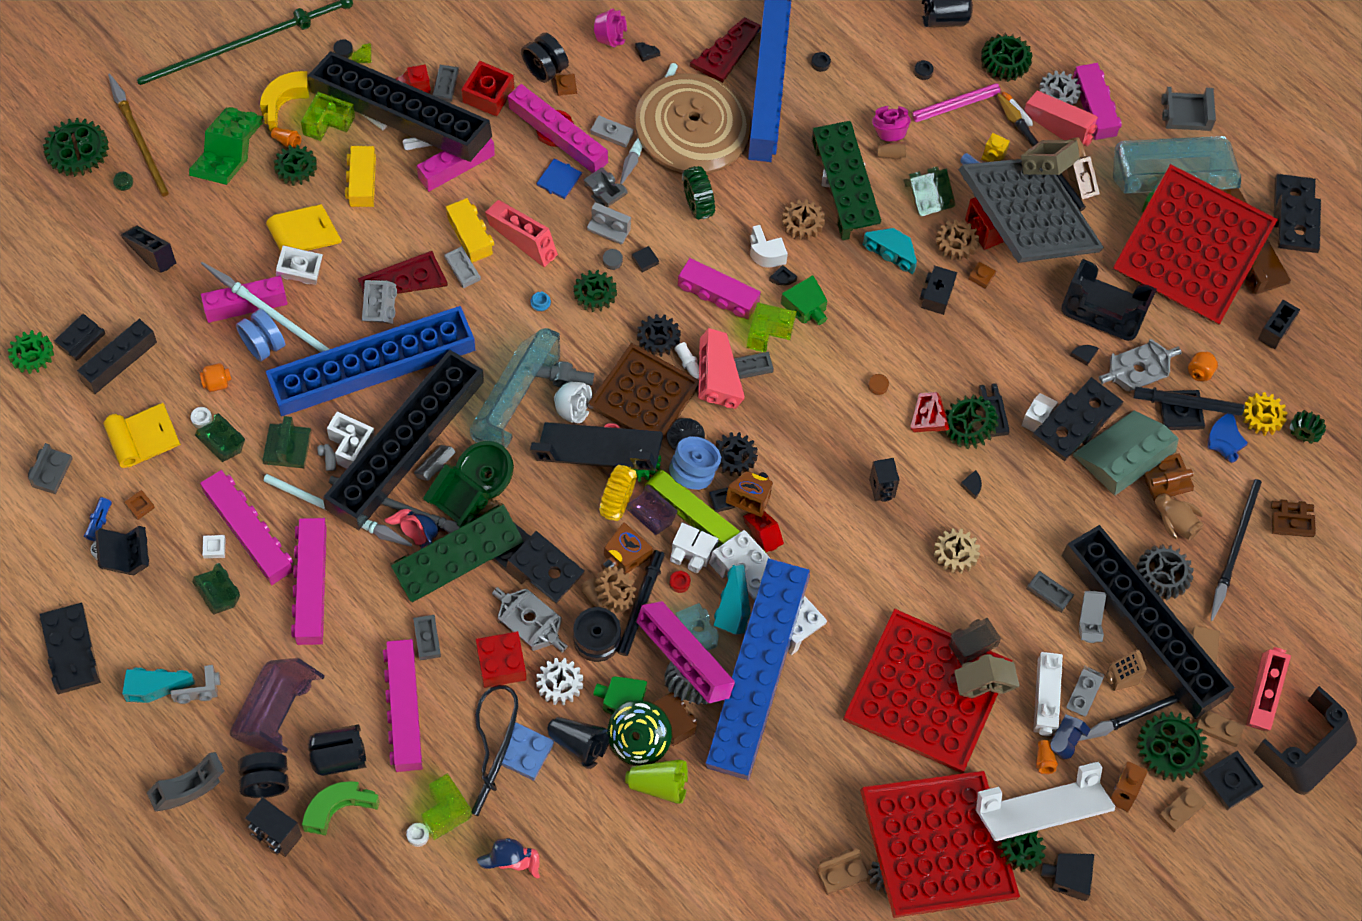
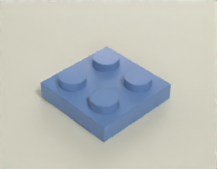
[502,722,554,781]

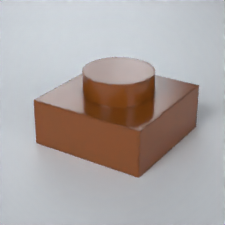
[556,74,577,96]
[969,261,996,289]
[124,490,155,520]

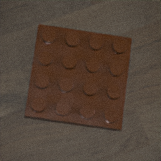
[588,343,699,440]

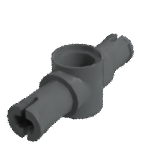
[532,361,594,388]

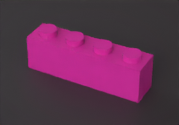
[1073,63,1122,140]
[417,139,495,192]
[678,258,761,320]
[201,276,288,323]

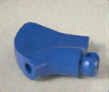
[1208,414,1248,463]

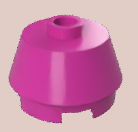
[594,9,627,47]
[872,106,911,141]

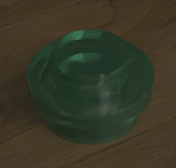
[113,171,134,191]

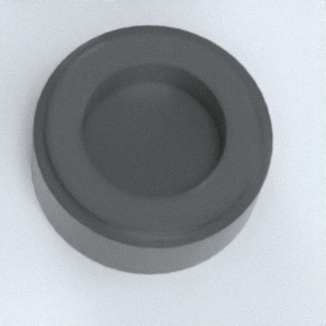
[603,249,623,270]

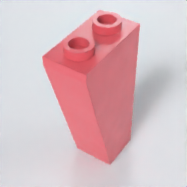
[1024,90,1098,147]
[485,200,558,267]
[698,328,744,409]
[1246,647,1291,732]

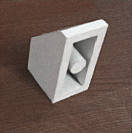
[1021,393,1058,432]

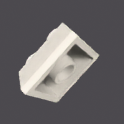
[276,246,323,285]

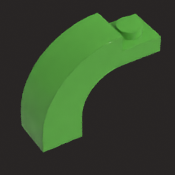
[302,781,380,836]

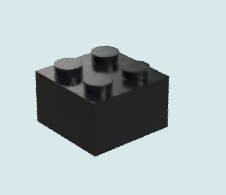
[245,797,302,857]

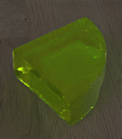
[352,43,372,63]

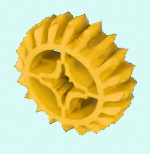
[599,465,637,521]

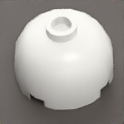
[554,382,592,423]

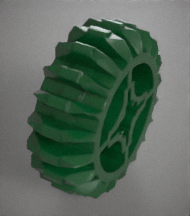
[981,32,1033,82]
[682,166,716,220]
[945,394,999,449]

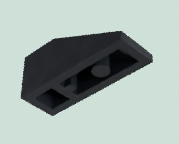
[121,226,177,273]

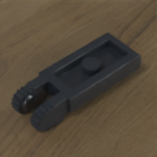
[979,383,1010,437]

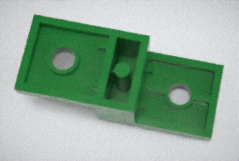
[189,107,263,185]

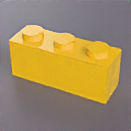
[345,146,376,207]
[446,198,494,263]

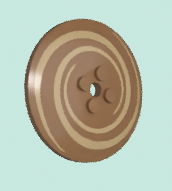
[635,74,750,174]

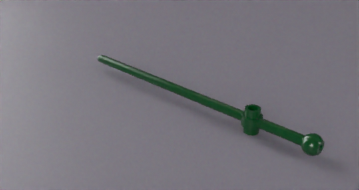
[137,0,353,85]

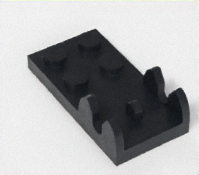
[39,603,101,694]

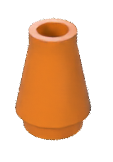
[271,127,302,149]
[1036,740,1058,775]

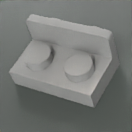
[587,202,631,244]
[362,280,397,324]

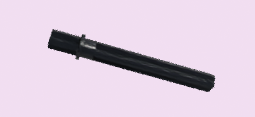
[1133,386,1244,416]
[617,550,665,656]

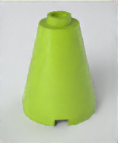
[625,759,688,804]

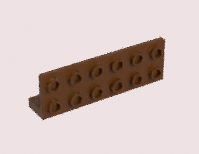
[1212,185,1291,295]

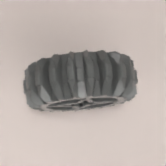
[1136,544,1194,601]
[664,662,708,705]

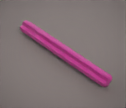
[912,83,1001,122]

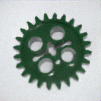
[43,118,109,177]
[1136,712,1209,782]

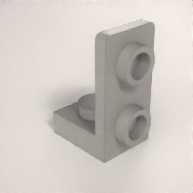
[1067,665,1104,716]

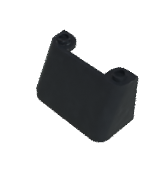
[1061,259,1157,341]

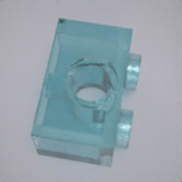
[676,603,719,651]

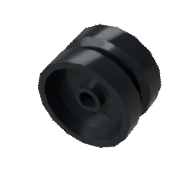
[521,32,569,83]
[573,607,621,662]
[238,752,289,798]

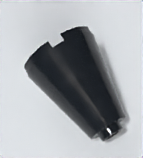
[547,717,609,769]

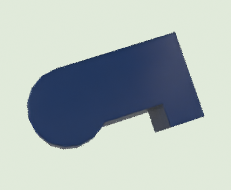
[1050,714,1091,760]

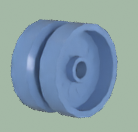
[236,308,285,362]
[669,437,721,490]

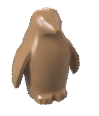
[1155,493,1204,540]

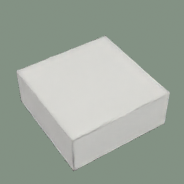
[203,535,226,559]

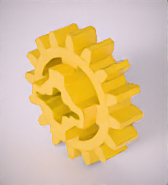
[1241,392,1288,436]

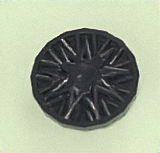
[667,418,705,450]

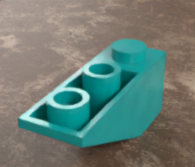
[714,564,751,634]
[122,667,195,703]

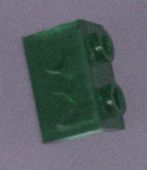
[195,413,245,462]
[192,563,240,615]

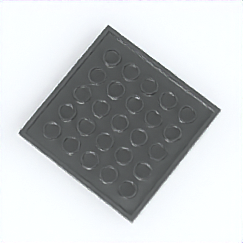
[958,159,1104,263]

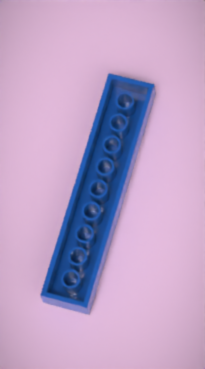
[748,0,791,162]
[266,306,476,417]
[706,558,810,781]

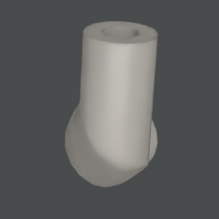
[317,444,336,471]

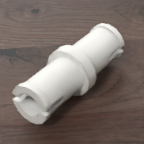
[674,342,699,380]

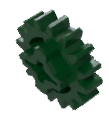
[274,145,317,186]
[574,270,617,312]
[997,831,1046,872]

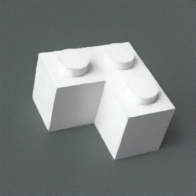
[327,412,375,469]

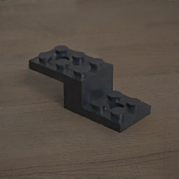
[1274,174,1321,253]
[1032,377,1124,462]
[492,523,585,604]

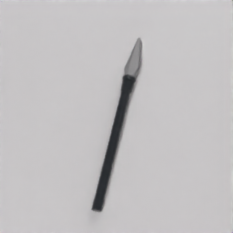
[1210,479,1262,621]
[1079,694,1180,741]

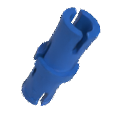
[84,497,112,541]

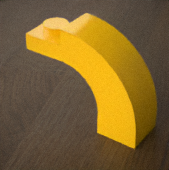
[260,71,309,132]

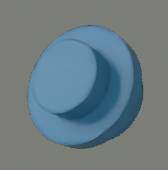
[531,292,551,311]

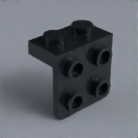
[95,526,149,576]

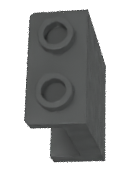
[1161,87,1216,131]

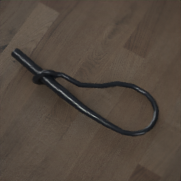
[471,685,519,816]

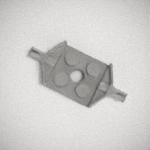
[1099,339,1181,391]
[492,587,568,653]

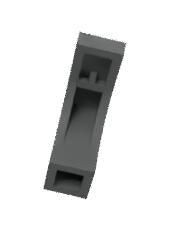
[147,752,224,812]

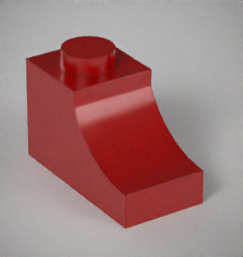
[395,64,431,94]
[743,511,784,552]

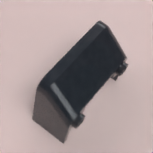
[1254,686,1357,795]

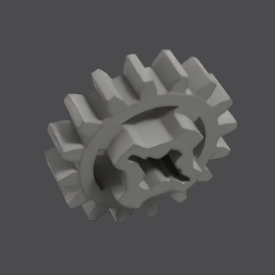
[1039,71,1081,105]

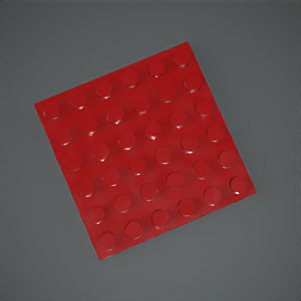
[1113,164,1278,325]
[843,608,1013,774]
[860,771,1020,918]

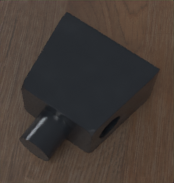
[1040,853,1094,901]

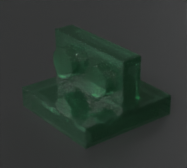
[262,416,312,469]

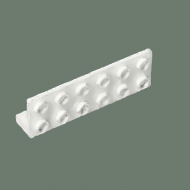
[709,530,827,655]
[976,762,1115,841]

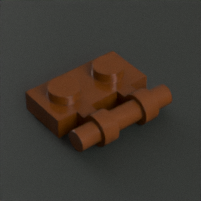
[1271,499,1316,537]

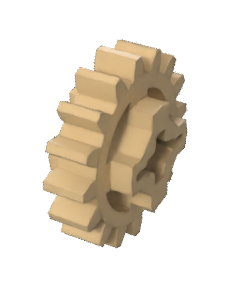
[934,528,980,574]

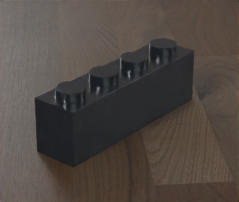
[77,318,157,394]

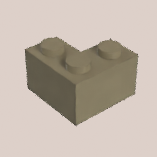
[954,655,1020,698]

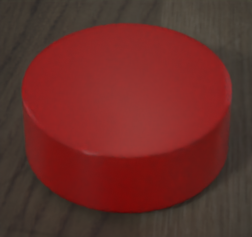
[669,571,691,593]

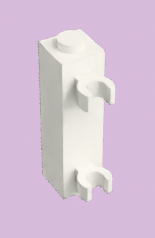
[1033,652,1063,736]

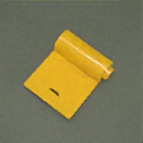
[266,204,342,252]
[103,403,181,468]

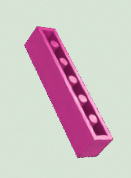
[508,84,608,173]
[200,470,293,586]
[291,518,327,645]
[636,601,735,703]
[383,639,423,772]

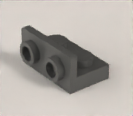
[28,443,73,494]

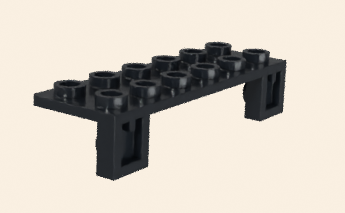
[530,422,663,471]

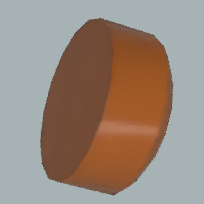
[868,374,889,395]

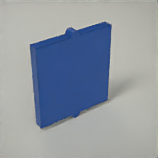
[537,158,582,199]

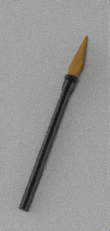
[997,93,1086,211]

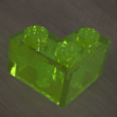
[301,92,355,141]
[747,302,797,352]
[421,773,472,840]

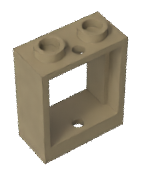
[1021,140,1080,175]

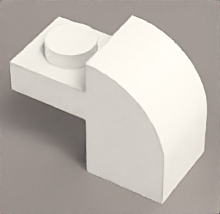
[749,225,788,268]

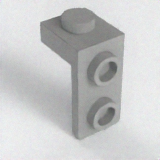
[1078,591,1106,643]
[171,665,221,704]

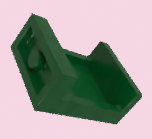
[422,464,491,527]

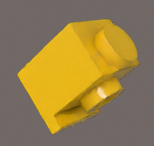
[981,133,1010,162]

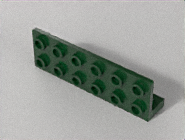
[811,121,882,241]
[390,503,523,602]

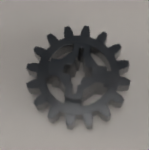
[637,314,681,357]
[716,432,758,476]

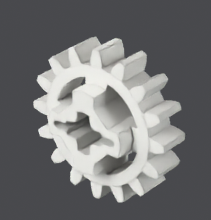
[536,658,583,705]

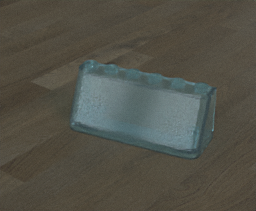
[1113,136,1241,193]
[470,328,560,448]

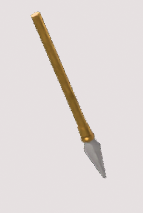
[108,74,169,197]

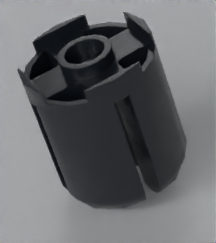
[922,0,973,27]
[308,724,367,776]

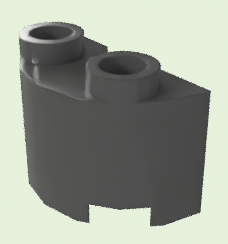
[584,167,628,207]

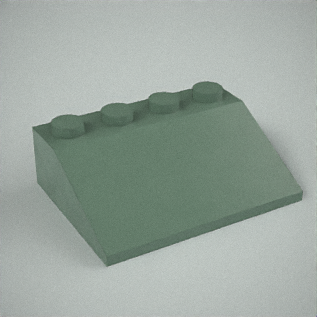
[1073,410,1179,496]

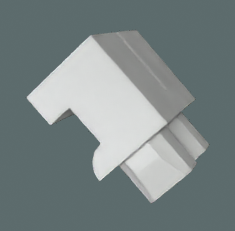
[670,523,718,573]

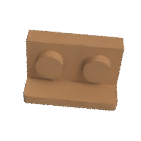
[817,849,869,895]

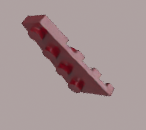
[690,17,761,83]
[357,251,448,294]

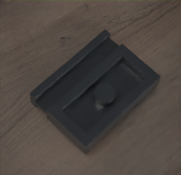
[54,314,106,361]

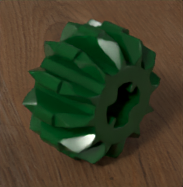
[1289,410,1326,444]

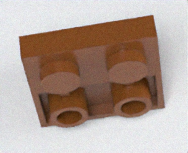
[1143,453,1194,501]

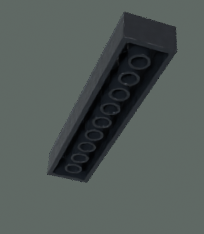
[308,51,492,162]
[323,350,484,531]
[1062,525,1235,719]

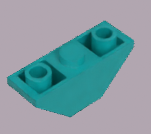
[862,228,917,274]

